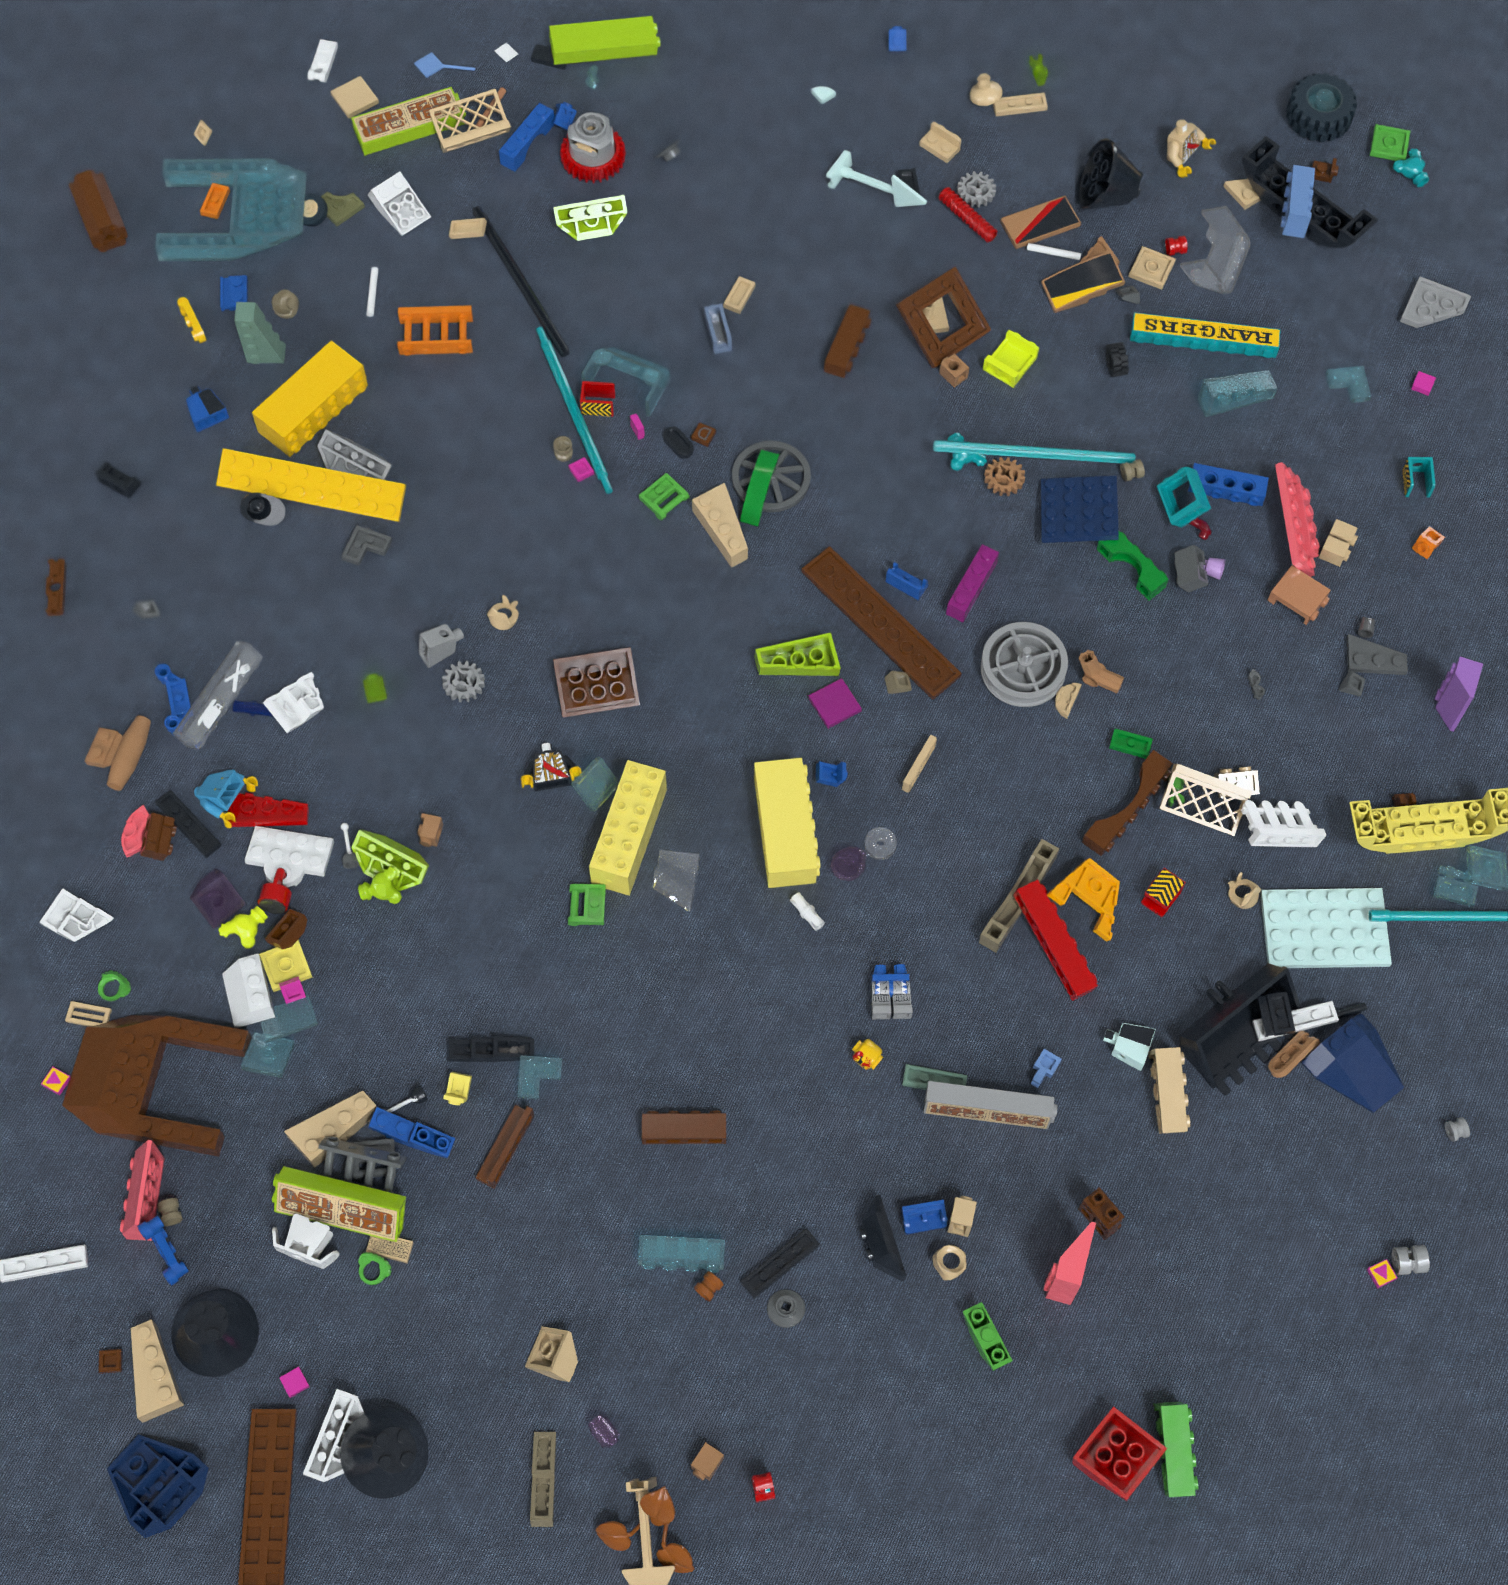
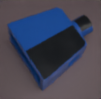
[186,386,229,433]

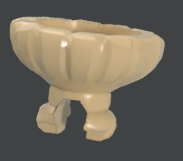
[970,73,1003,106]

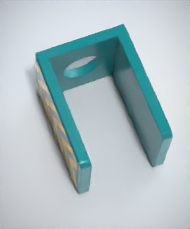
[1402,457,1435,498]

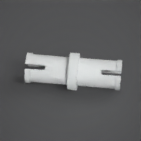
[790,892,825,931]

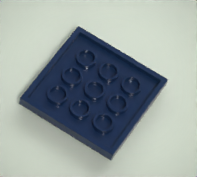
[1041,476,1119,543]

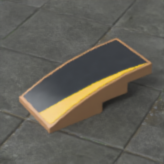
[1041,251,1125,313]

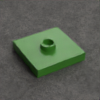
[1370,124,1410,161]

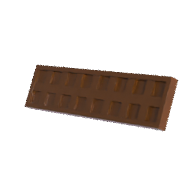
[238,1409,297,1585]

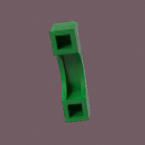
[1097,530,1168,601]

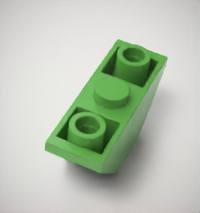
[963,1302,1013,1371]

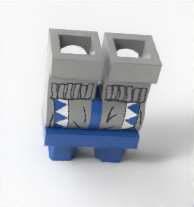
[871,964,913,1020]

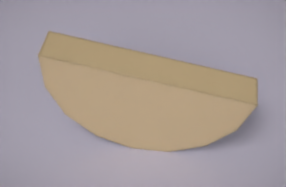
[1055,683,1082,719]

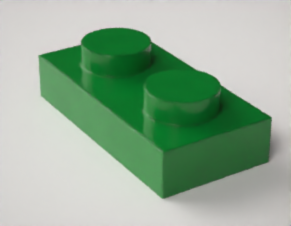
[1109,729,1153,759]

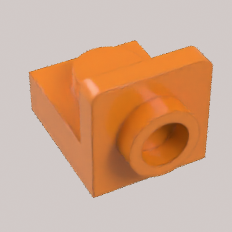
[1412,527,1445,559]

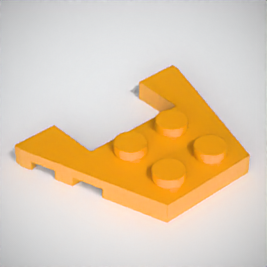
[1047,858,1120,942]

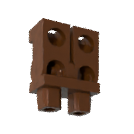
[1078,1187,1125,1240]

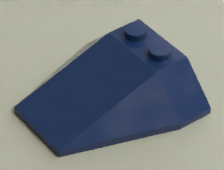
[1301,1013,1404,1113]
[107,1434,209,1538]

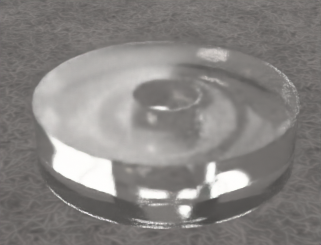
[864,827,897,860]

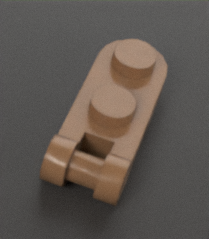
[1268,1031,1320,1078]

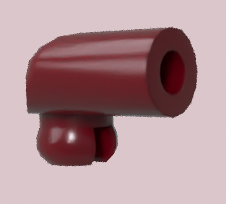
[1189,518,1212,540]

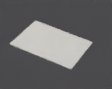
[495,43,518,62]

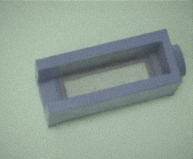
[704,304,732,354]

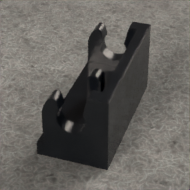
[95,462,142,499]

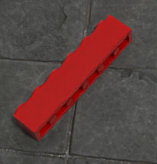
[1013,879,1098,1001]

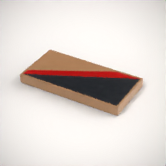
[1000,196,1081,249]

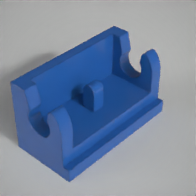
[886,562,928,600]
[901,1200,948,1235]

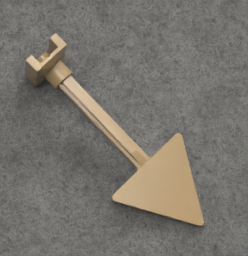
[622,1477,675,1585]

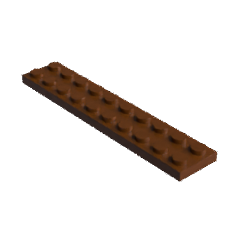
[802,546,962,700]

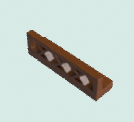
[476,1105,534,1189]

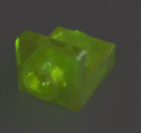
[363,673,387,703]

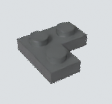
[341,526,392,566]

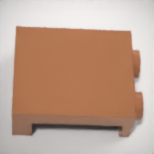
[1268,565,1331,625]

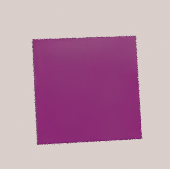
[808,678,862,729]

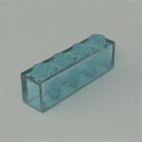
[638,1235,725,1273]

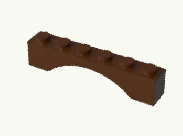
[1082,750,1173,857]

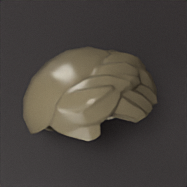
[271,289,299,319]

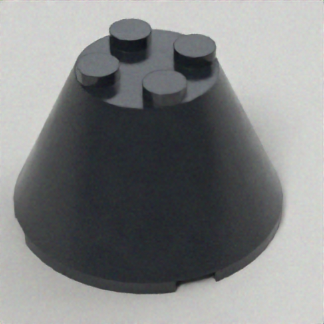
[1075,138,1143,210]
[172,1290,259,1377]
[340,1407,429,1499]

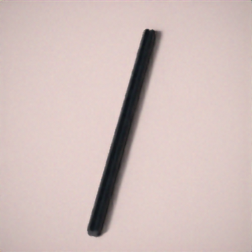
[473,206,570,357]

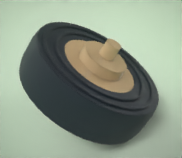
[295,193,328,227]

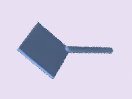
[414,52,476,78]

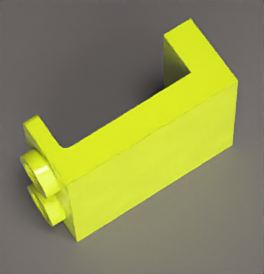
[983,330,1039,388]

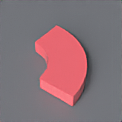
[121,805,149,858]

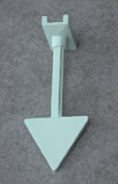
[826,150,927,207]

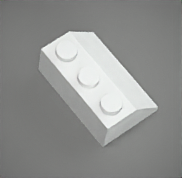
[222,953,275,1028]

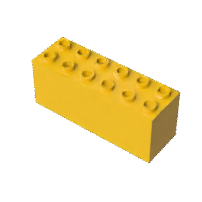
[252,340,368,457]

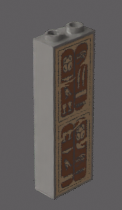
[923,1081,1057,1129]

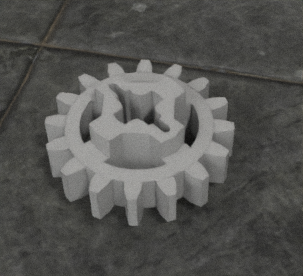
[957,171,996,208]
[442,661,485,703]

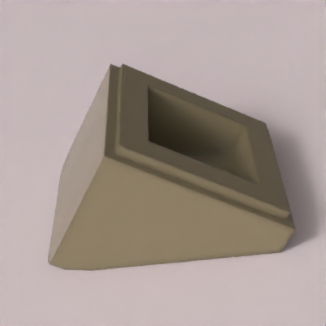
[885,671,912,694]

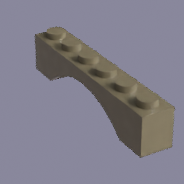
[979,839,1059,953]

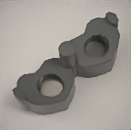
[1248,669,1265,700]

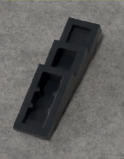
[447,1036,534,1062]

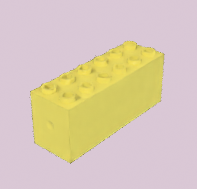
[754,758,820,888]
[589,760,667,896]

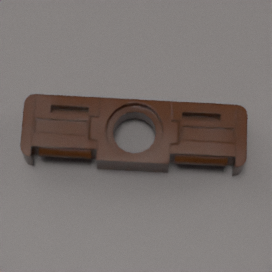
[45,559,67,616]

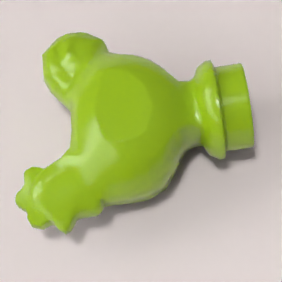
[358,866,402,904]

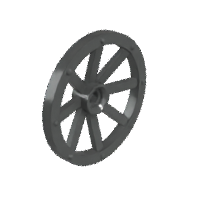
[732,441,811,512]

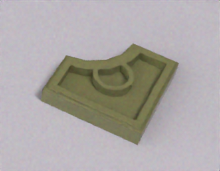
[321,192,365,227]

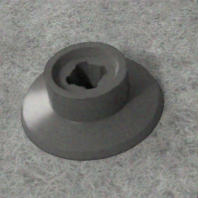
[655,139,681,162]
[767,1289,805,1328]

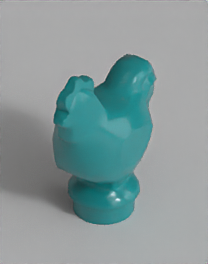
[1393,149,1429,187]
[947,433,987,471]

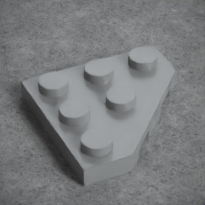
[1400,277,1471,328]

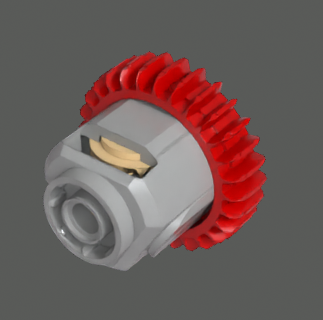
[560,112,626,184]

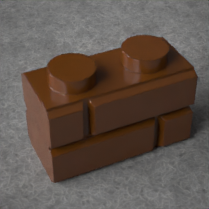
[140,813,177,861]

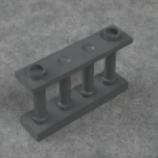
[318,1136,407,1195]

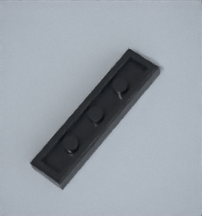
[155,790,221,858]
[740,1228,820,1299]

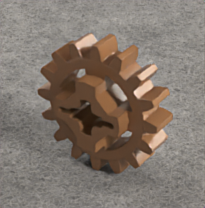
[984,457,1025,496]

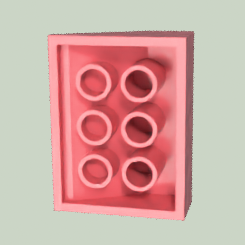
[120,1140,165,1241]
[1043,1222,1096,1305]

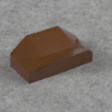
[265,909,307,950]

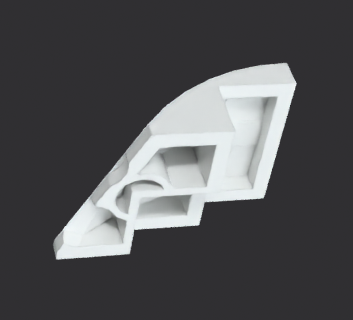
[263,672,324,733]
[40,889,114,942]

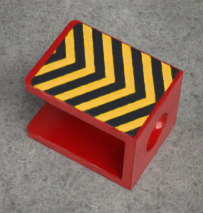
[580,381,616,417]
[1141,868,1186,917]

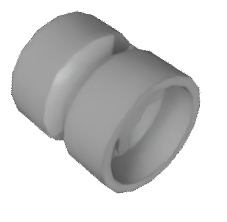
[1392,1245,1430,1275]

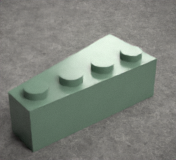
[234,302,286,364]

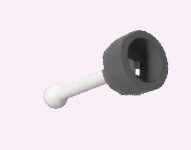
[341,823,359,869]

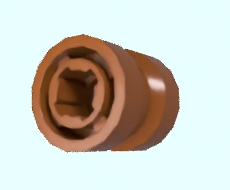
[694,1271,724,1302]

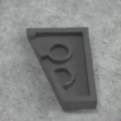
[1346,634,1408,675]

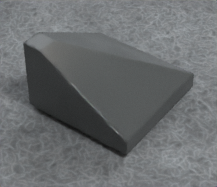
[1116,286,1140,304]
[133,600,161,619]
[1339,670,1365,697]

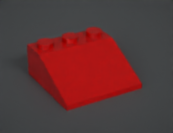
[1073,1406,1167,1501]

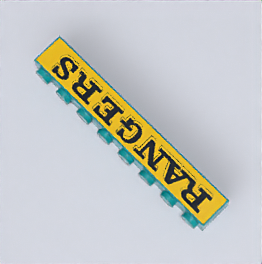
[1130,312,1281,358]

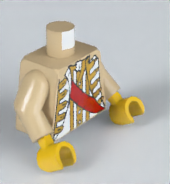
[1167,120,1216,178]

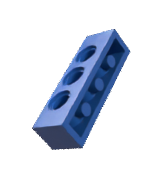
[1188,463,1269,506]

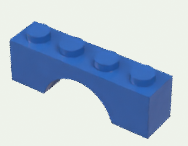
[499,103,554,172]

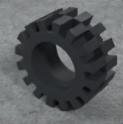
[1105,342,1129,378]

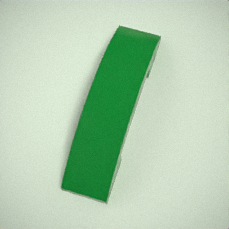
[740,450,780,527]

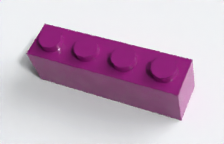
[946,544,999,622]

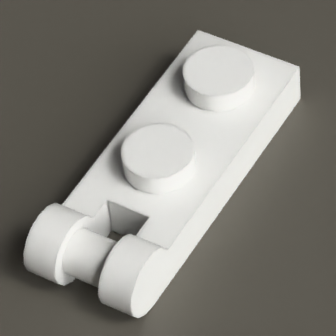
[308,39,338,83]

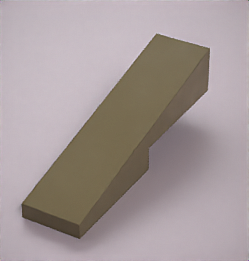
[530,1432,556,1527]

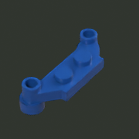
[155,664,193,736]
[137,1216,189,1286]

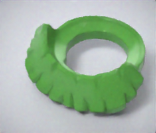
[98,971,131,1001]
[358,1252,391,1285]

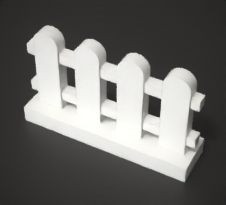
[1241,800,1326,847]

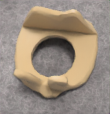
[487,595,519,630]
[1228,872,1261,909]
[932,1245,967,1280]

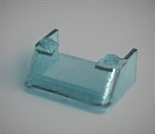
[581,346,670,417]

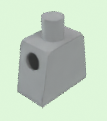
[418,624,464,668]

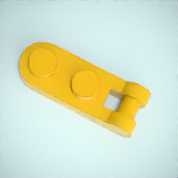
[177,297,207,343]

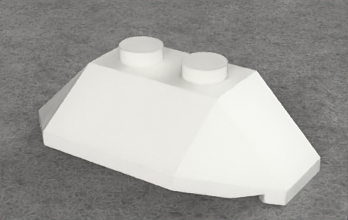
[303,1389,364,1482]

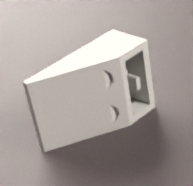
[368,172,431,236]

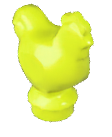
[218,906,268,949]

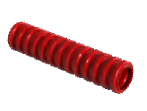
[938,187,998,243]

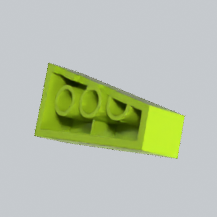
[754,633,841,676]

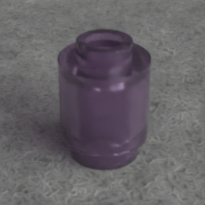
[588,1414,620,1448]

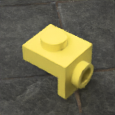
[443,1072,472,1105]

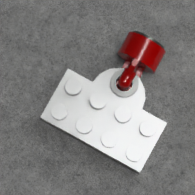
[245,826,334,914]

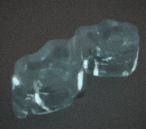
[586,64,599,90]

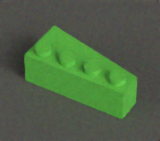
[1153,1402,1198,1497]

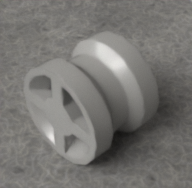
[1445,1117,1470,1142]

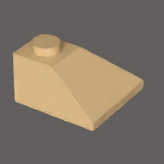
[525,1326,578,1382]

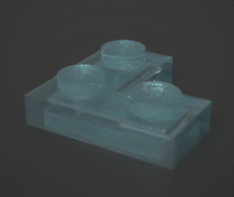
[1326,366,1371,403]
[517,1055,562,1099]

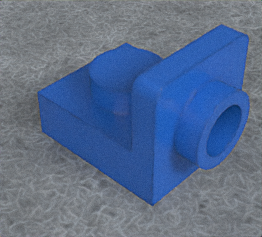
[552,102,577,131]

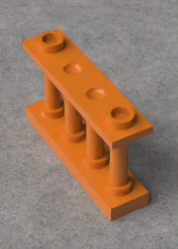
[397,305,473,356]

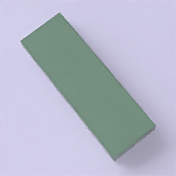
[902,1064,967,1090]

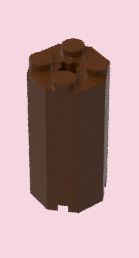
[68,170,128,252]

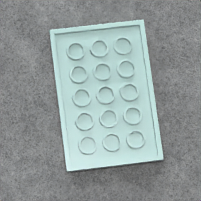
[1260,888,1392,968]

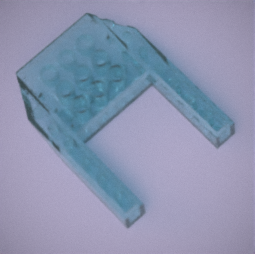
[155,158,307,261]

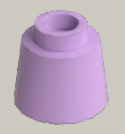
[1204,558,1225,580]

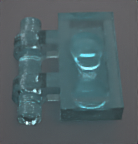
[1433,865,1480,907]

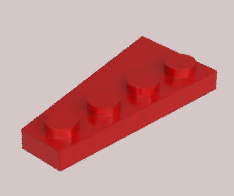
[227,793,309,827]

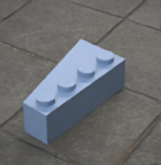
[1280,165,1315,238]

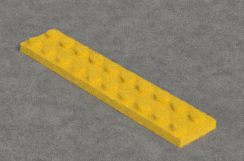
[216,448,406,522]

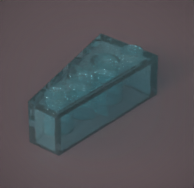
[1198,370,1278,417]

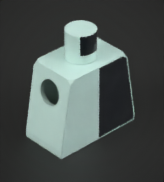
[1103,1023,1156,1071]

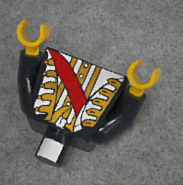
[521,743,583,792]

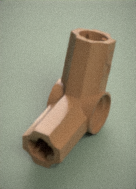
[1079,650,1124,693]

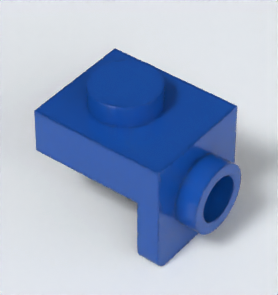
[888,26,906,52]
[816,761,848,787]

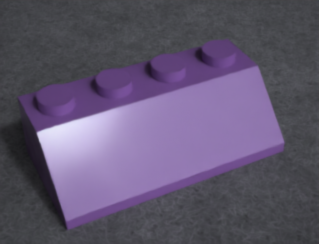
[1434,657,1483,732]

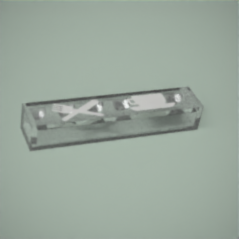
[172,641,263,750]

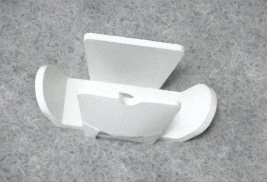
[272,1214,340,1269]

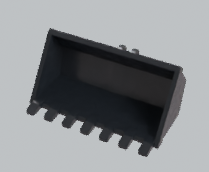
[1179,963,1305,1096]

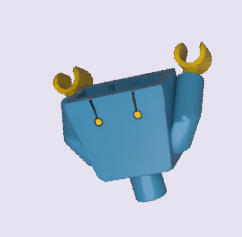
[194,770,258,828]

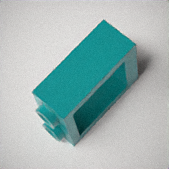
[1157,466,1211,528]

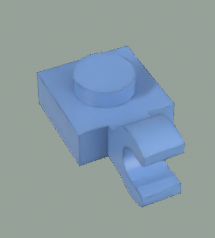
[1031,1049,1062,1088]

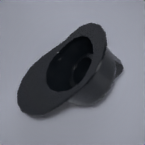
[240,492,286,526]

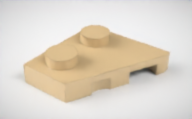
[1224,179,1261,210]

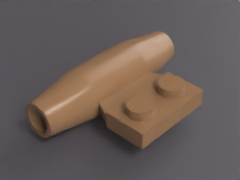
[85,716,151,791]

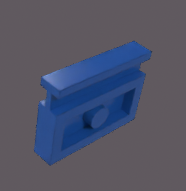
[220,275,248,311]

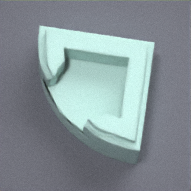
[811,86,836,104]

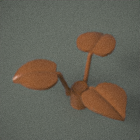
[595,1486,695,1573]

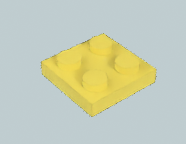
[259,940,312,992]

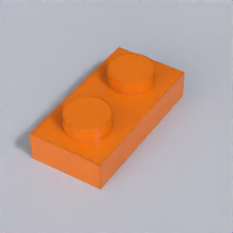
[200,183,230,219]

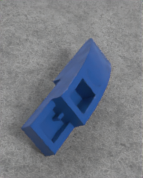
[367,1107,455,1158]

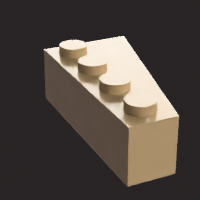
[692,483,748,568]
[1148,1047,1190,1134]
[284,1091,377,1168]
[131,1320,184,1423]

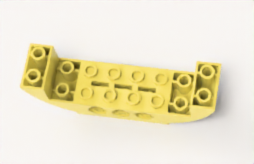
[1349,788,1508,854]

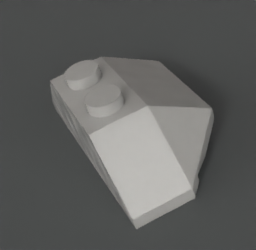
[317,429,392,480]

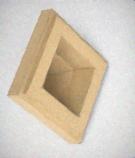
[194,120,212,146]

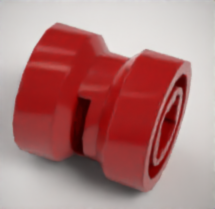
[1165,236,1188,256]

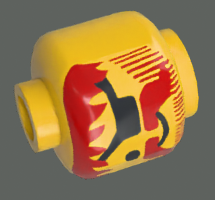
[852,1039,883,1070]

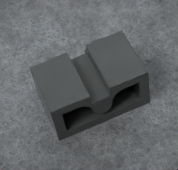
[1174,545,1208,593]

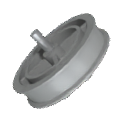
[981,622,1068,707]

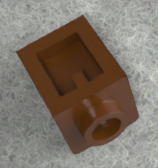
[1312,158,1339,183]

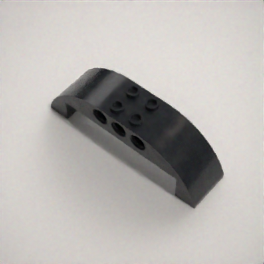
[1242,136,1378,248]

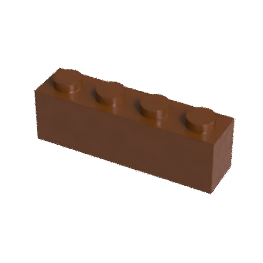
[824,304,872,379]
[642,1111,726,1144]

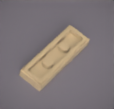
[993,93,1048,116]
[902,735,937,793]

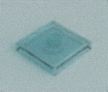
[572,756,619,812]
[1466,845,1508,891]
[241,1032,295,1078]

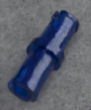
[233,700,273,717]

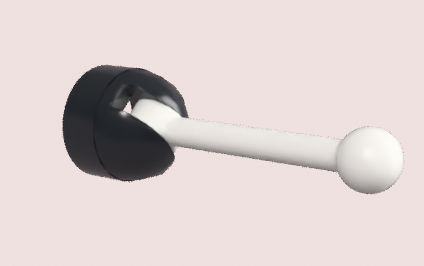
[386,1085,428,1113]

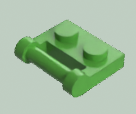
[639,473,690,520]
[568,884,606,926]

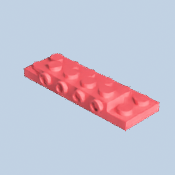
[1275,462,1320,577]

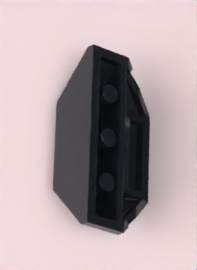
[859,1195,906,1281]

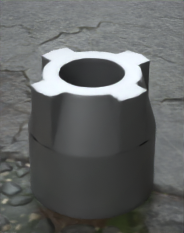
[1358,617,1375,638]

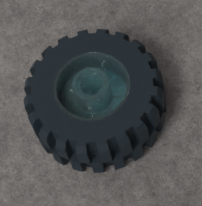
[1286,73,1357,142]

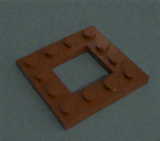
[896,266,991,368]

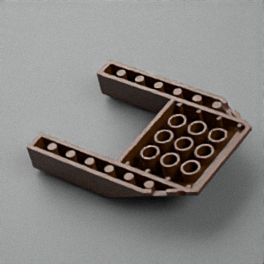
[62,1015,252,1157]

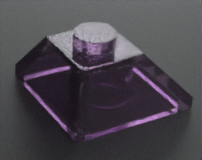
[190,869,246,929]

